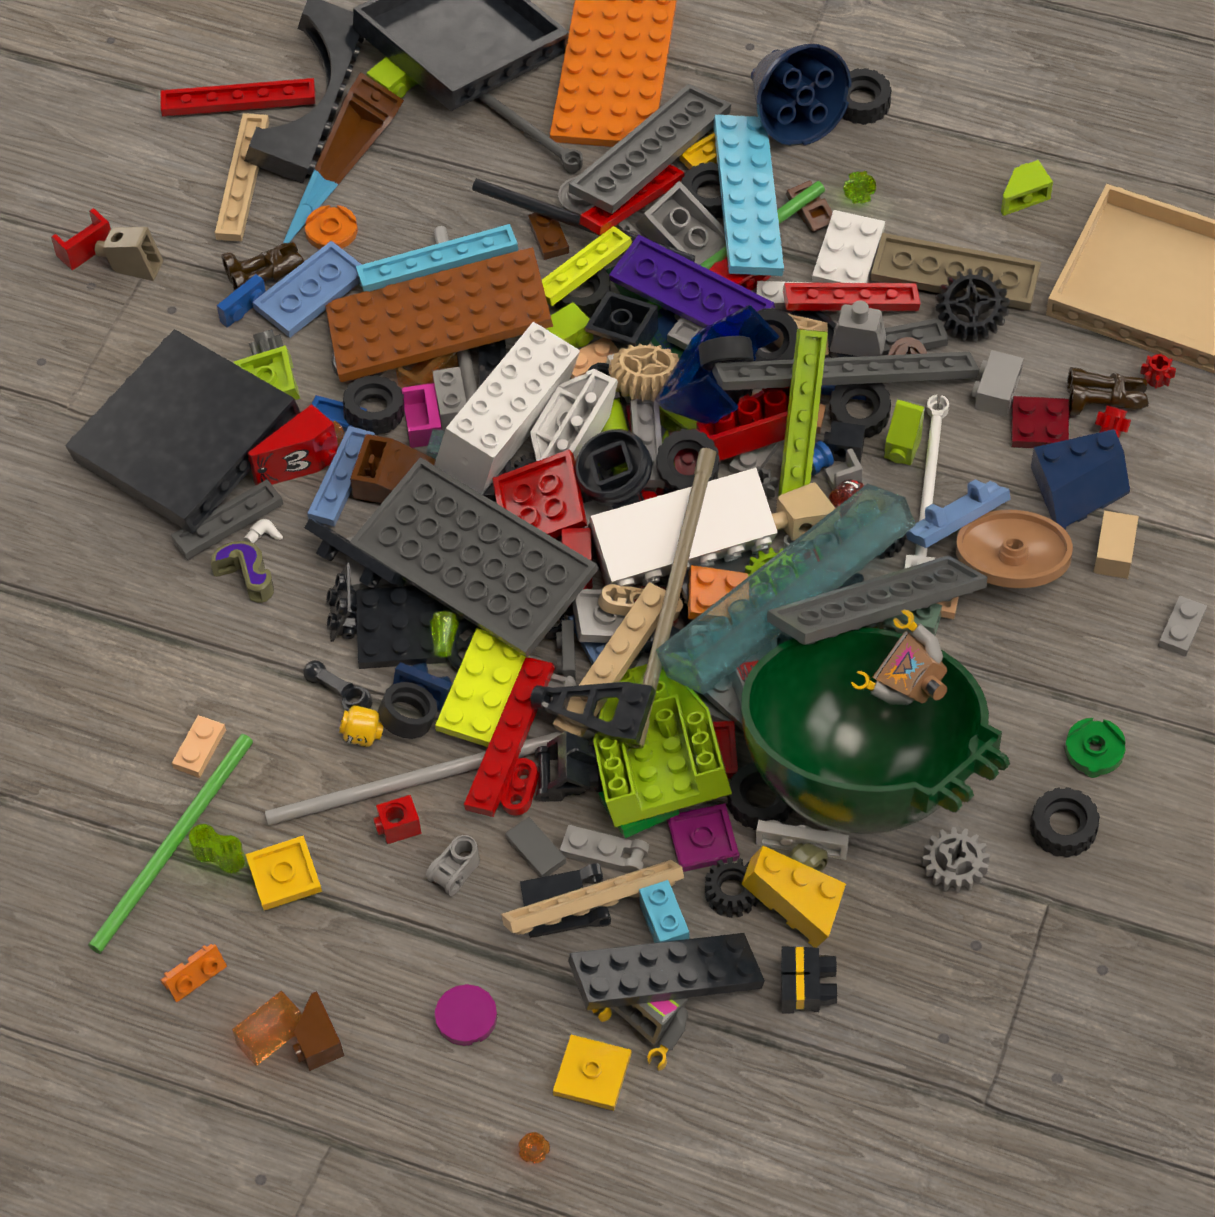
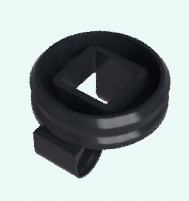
[574,429,653,509]

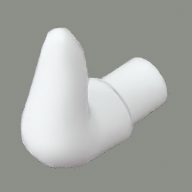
[244,519,283,544]

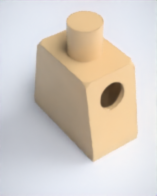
[772,482,839,541]

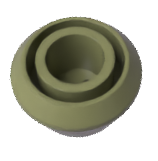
[789,843,828,872]

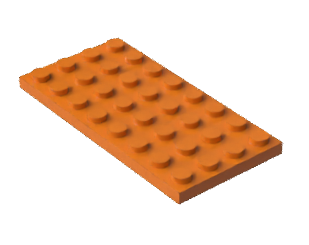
[550,0,677,147]

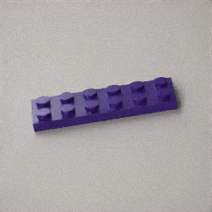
[609,235,775,337]

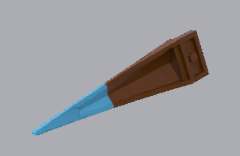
[283,72,404,243]

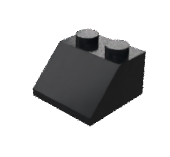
[585,291,658,347]

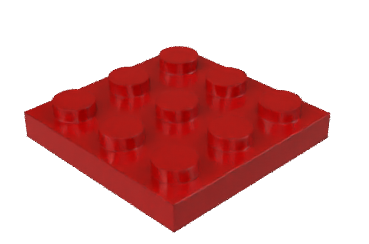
[492,449,588,538]

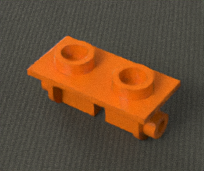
[160,944,227,1003]

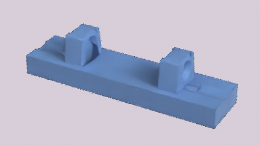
[905,479,1011,548]

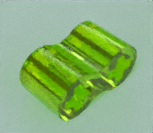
[188,824,246,874]

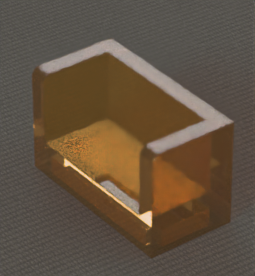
[396,352,458,388]
[232,990,302,1066]

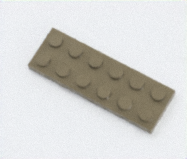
[871,233,1041,310]

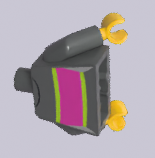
[592,998,688,1071]

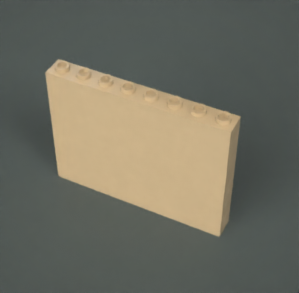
[1046,184,1215,374]

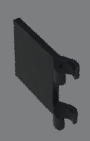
[520,863,611,938]

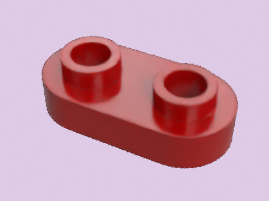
[501,758,539,816]

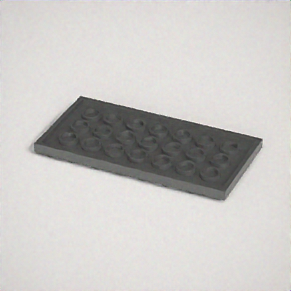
[350,457,599,658]

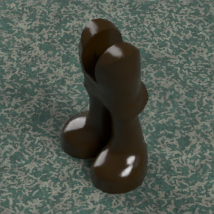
[221,242,304,291]
[1067,367,1149,416]

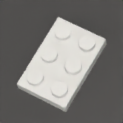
[812,210,885,283]

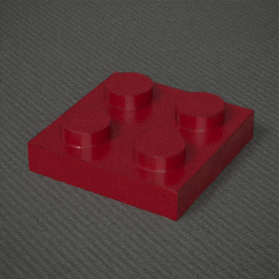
[1011,396,1069,449]

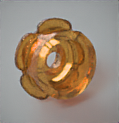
[518,1132,550,1164]

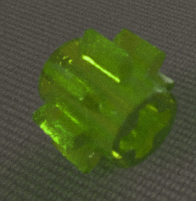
[843,171,876,204]

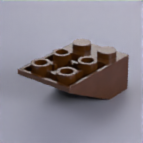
[350,434,436,503]

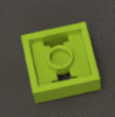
[234,345,300,400]

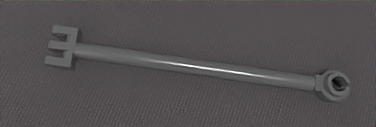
[478,93,583,173]

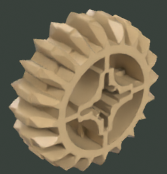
[609,343,684,402]

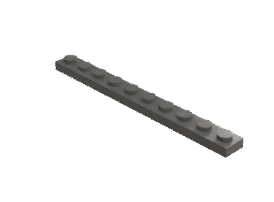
[712,352,980,390]

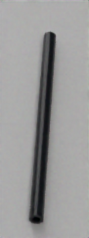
[472,178,695,262]

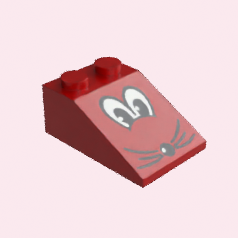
[248,404,338,486]

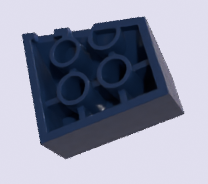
[1031,429,1130,530]

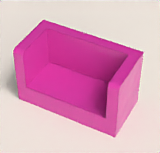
[402,383,443,448]

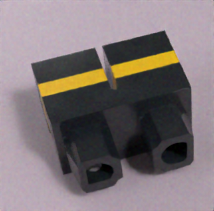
[781,946,837,1014]

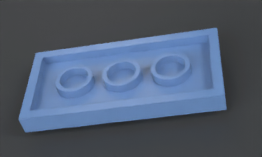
[252,241,362,337]

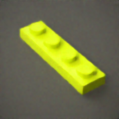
[542,226,632,306]

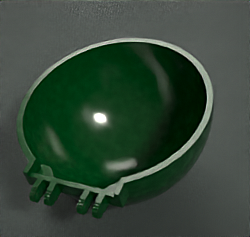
[741,627,1011,834]

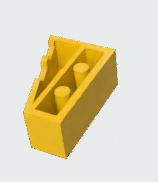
[742,846,846,948]

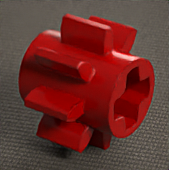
[1140,353,1176,389]
[1095,406,1131,438]

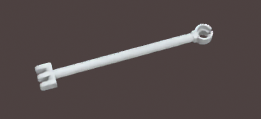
[905,395,949,568]

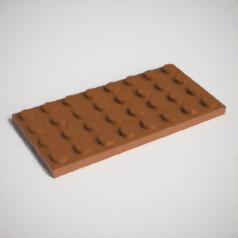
[326,247,553,382]

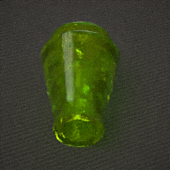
[430,611,459,657]

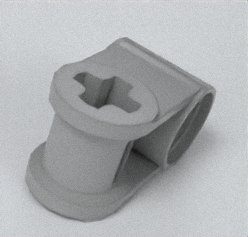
[425,835,480,896]

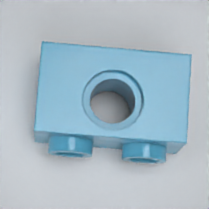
[639,880,690,943]

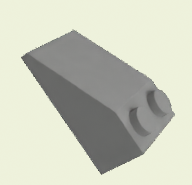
[635,181,726,265]

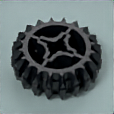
[935,268,1010,342]

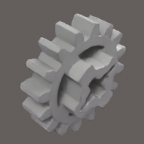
[922,827,990,893]

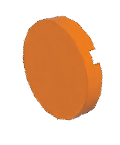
[305,205,358,250]

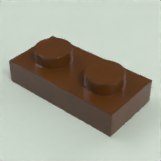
[528,213,569,260]

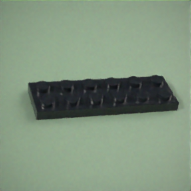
[568,933,765,1010]

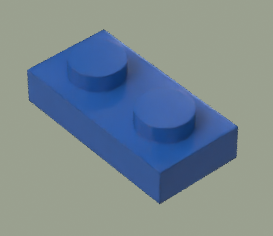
[216,274,266,328]

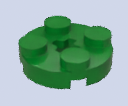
[1064,718,1126,778]

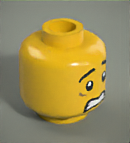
[339,705,384,747]

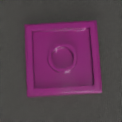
[667,803,740,872]

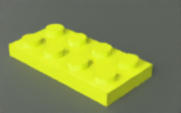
[435,628,530,747]

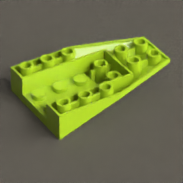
[593,664,732,827]

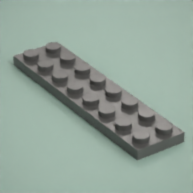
[568,84,731,214]
[767,555,987,645]

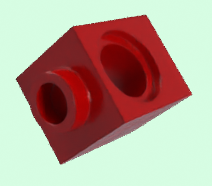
[373,794,422,845]

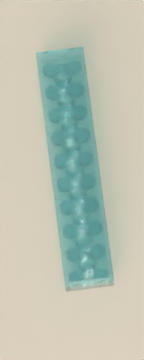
[656,483,915,694]

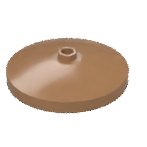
[956,510,1073,588]

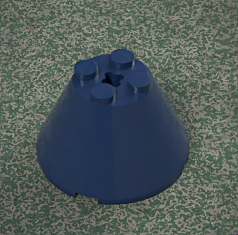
[751,44,851,146]

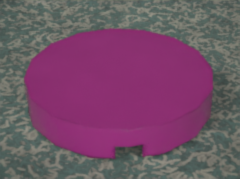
[434,984,498,1046]

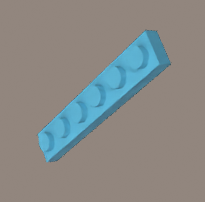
[356,224,518,292]

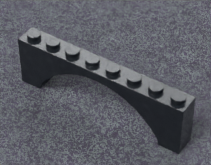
[244,0,365,184]

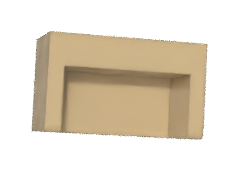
[1094,510,1139,579]

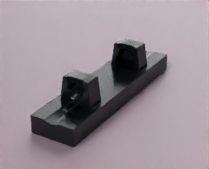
[304,518,406,589]

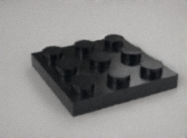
[356,586,446,669]

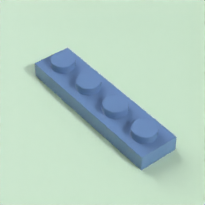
[307,426,375,527]

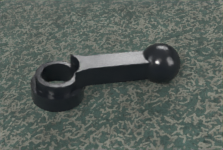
[303,660,373,711]

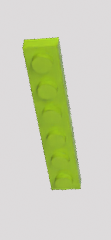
[778,329,828,497]

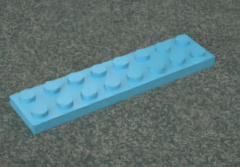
[713,115,784,276]

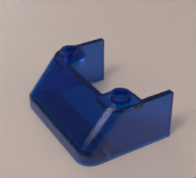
[656,305,779,424]

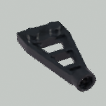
[531,682,656,745]

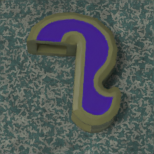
[211,541,274,603]

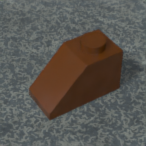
[292,991,344,1071]

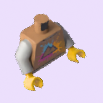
[851,610,947,705]

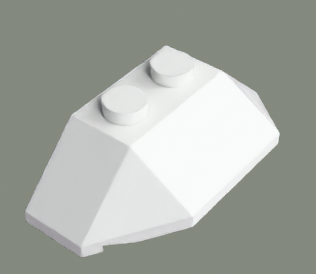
[530,369,618,461]

